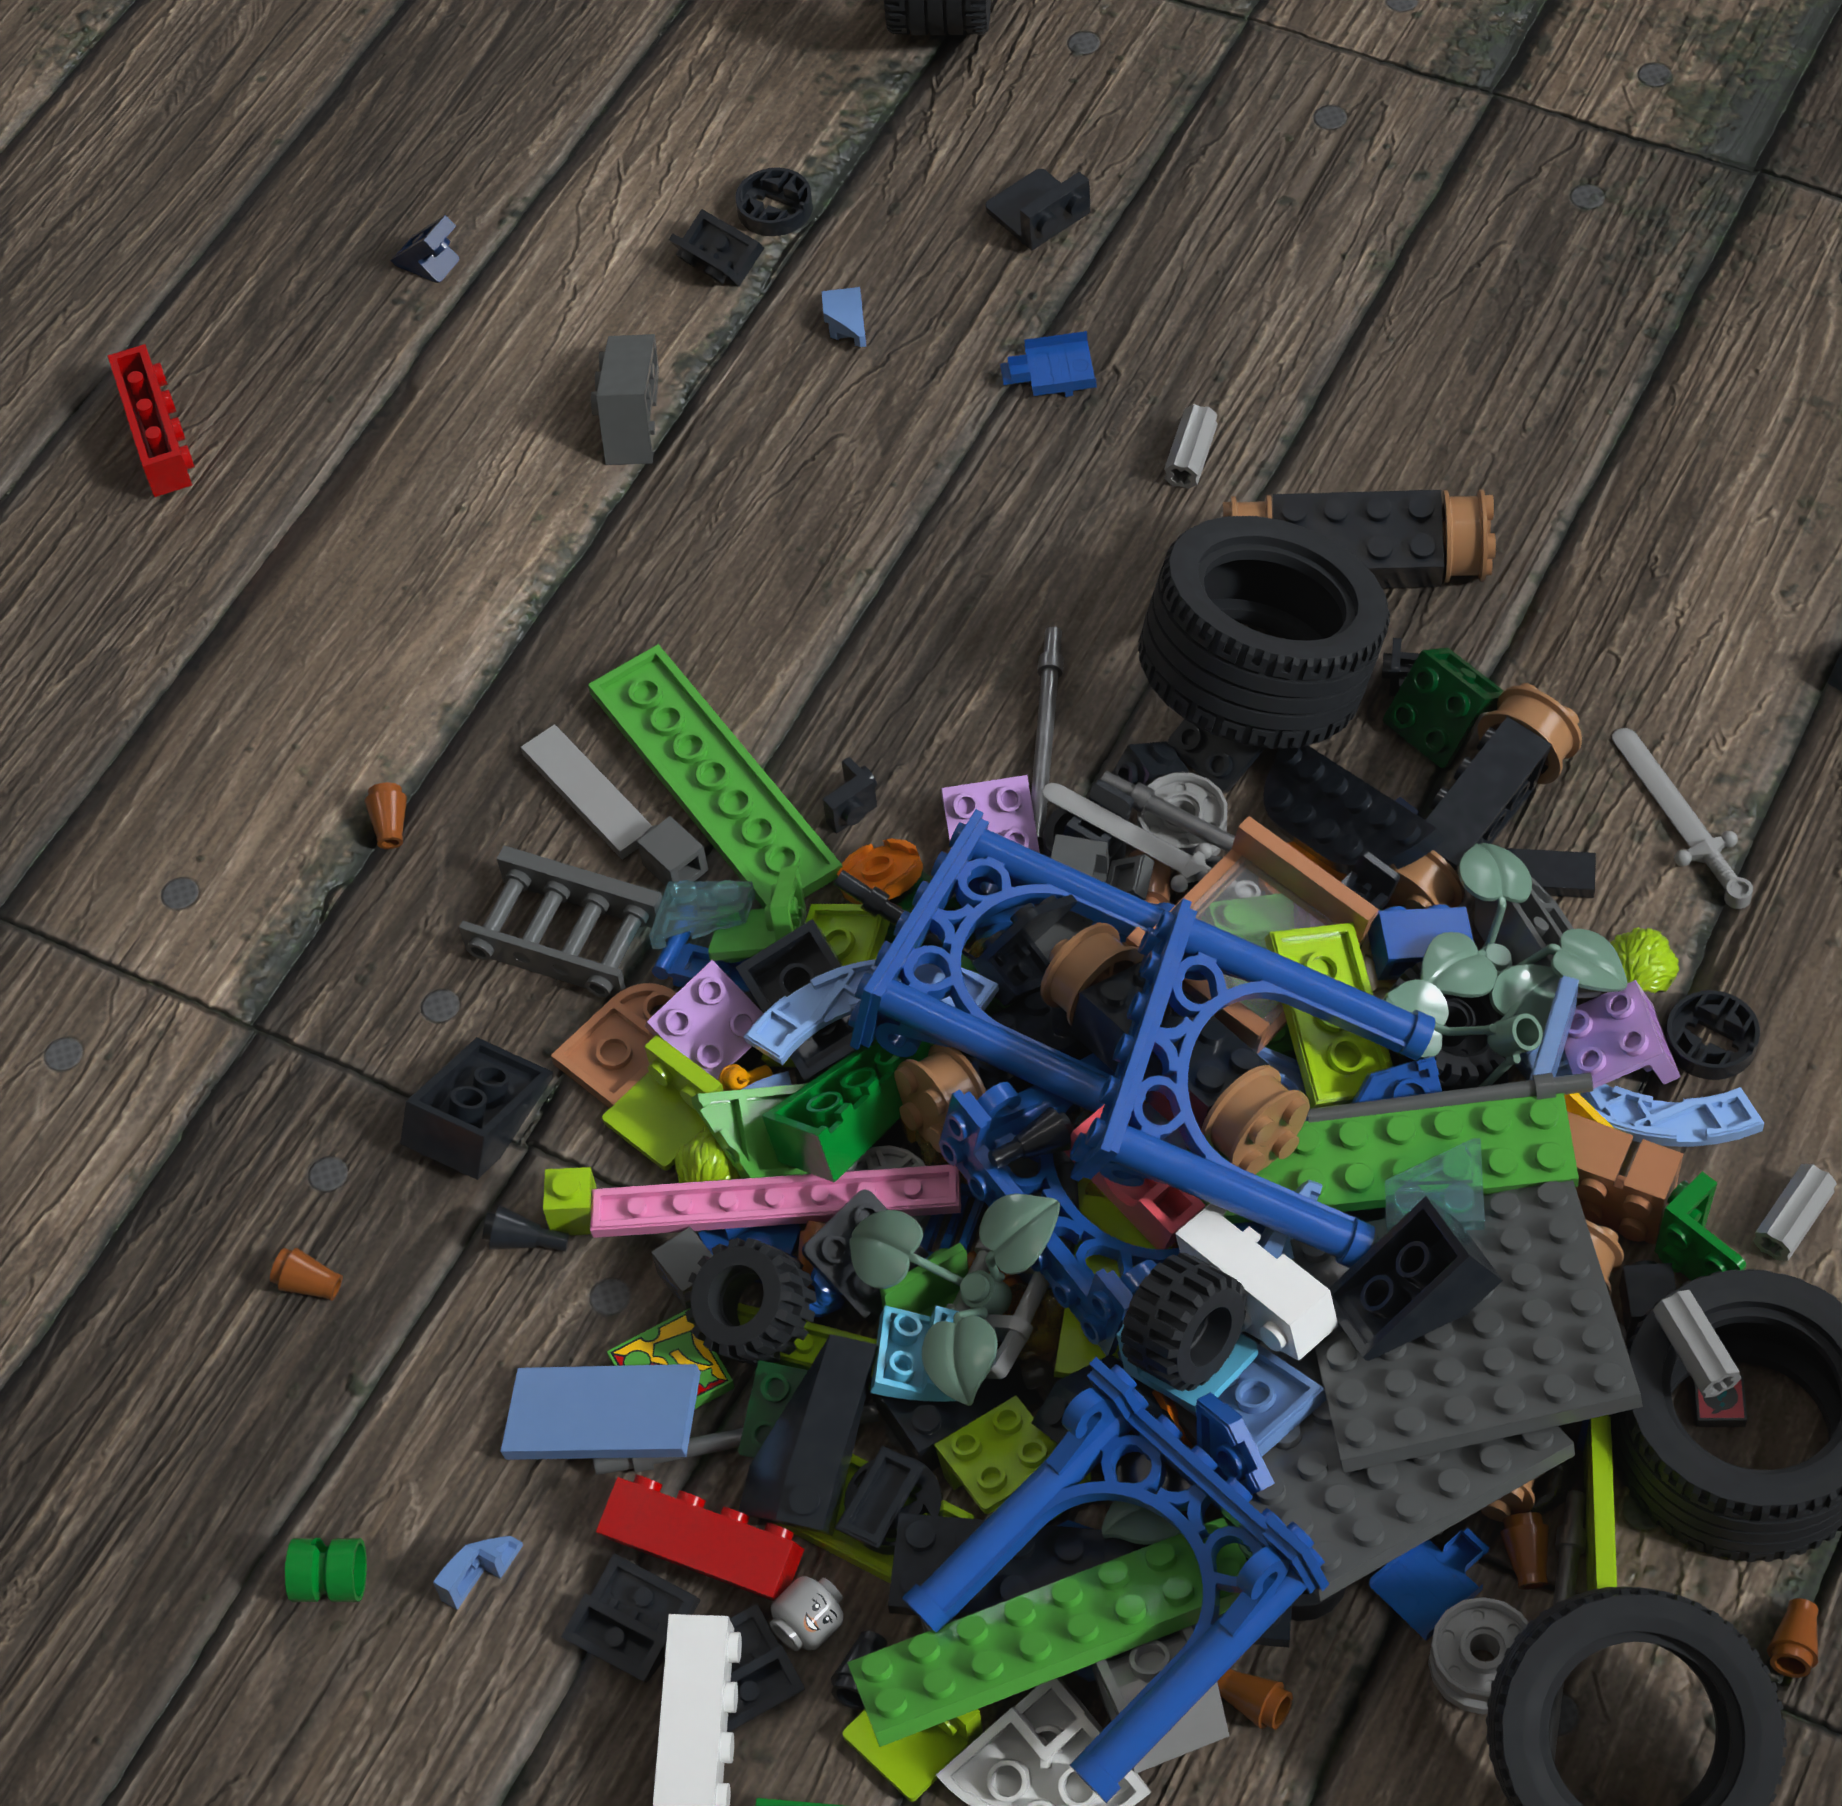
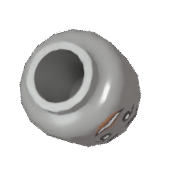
[770,1576,843,1651]

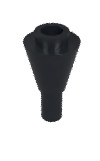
[988,1107,1074,1169]
[482,1205,570,1252]

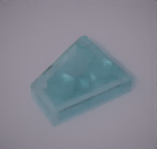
[649,880,755,949]
[1385,1138,1485,1232]

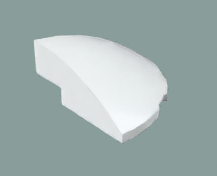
[936,1677,1151,1806]

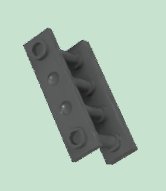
[459,845,667,997]

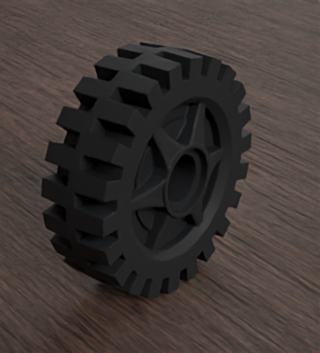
[1388,962,1506,1091]

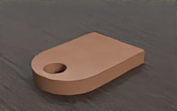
[551,983,676,1109]

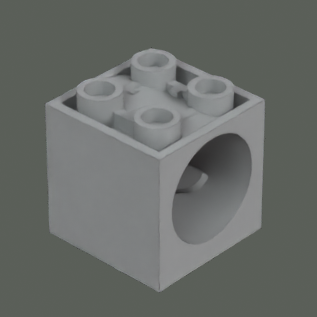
[1092,1626,1229,1773]

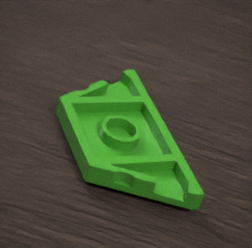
[691,1083,810,1179]

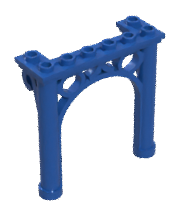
[848,809,1165,1113]
[1070,898,1435,1268]
[939,1053,1266,1356]
[902,1357,1329,1803]

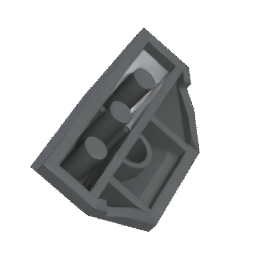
[1474,877,1602,998]

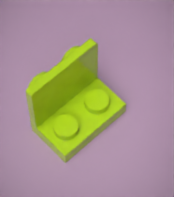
[602,1035,724,1171]
[934,1396,1057,1514]
[843,1709,983,1802]

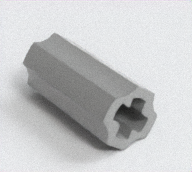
[1164,404,1218,489]
[1753,1164,1837,1261]
[1653,1290,1742,1398]

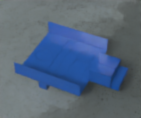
[1000,331,1097,397]
[1369,1528,1489,1641]

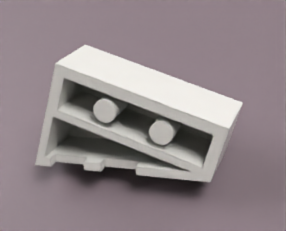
[1175,1203,1338,1361]

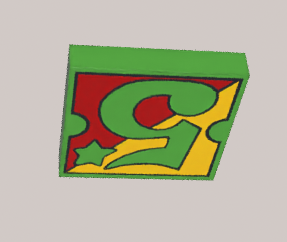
[607,1308,735,1409]

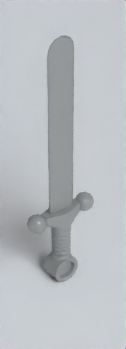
[1612,728,1753,909]
[1042,783,1261,900]

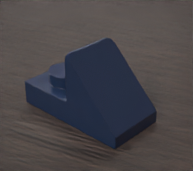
[390,215,459,283]

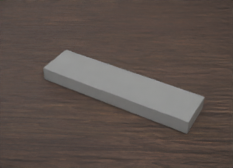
[521,724,652,859]

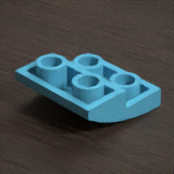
[870,1305,959,1401]

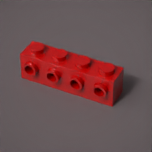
[108,344,195,497]
[596,1474,805,1601]

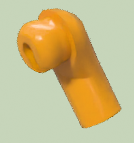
[719,1064,773,1091]

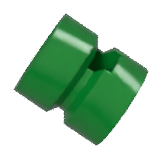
[285,1538,367,1602]

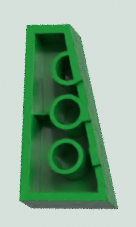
[762,1038,931,1183]

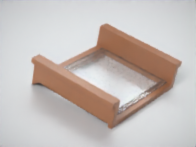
[1125,816,1379,1054]

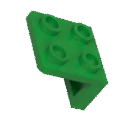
[1654,1171,1746,1281]

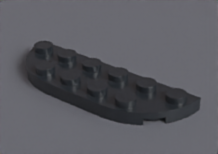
[1263,745,1445,875]

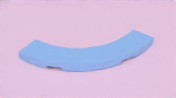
[743,959,999,1065]
[1515,1045,1764,1147]

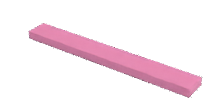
[590,1164,961,1238]

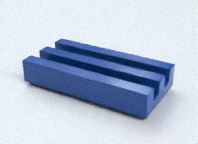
[920,1183,987,1259]

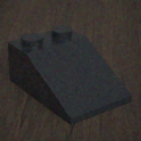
[736,919,876,1082]
[400,1037,553,1180]
[1329,1196,1503,1361]
[870,1342,1044,1471]

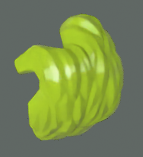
[1610,927,1680,993]
[675,1125,742,1183]

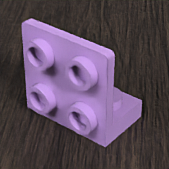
[941,775,1040,853]
[645,960,764,1079]
[1564,980,1681,1093]

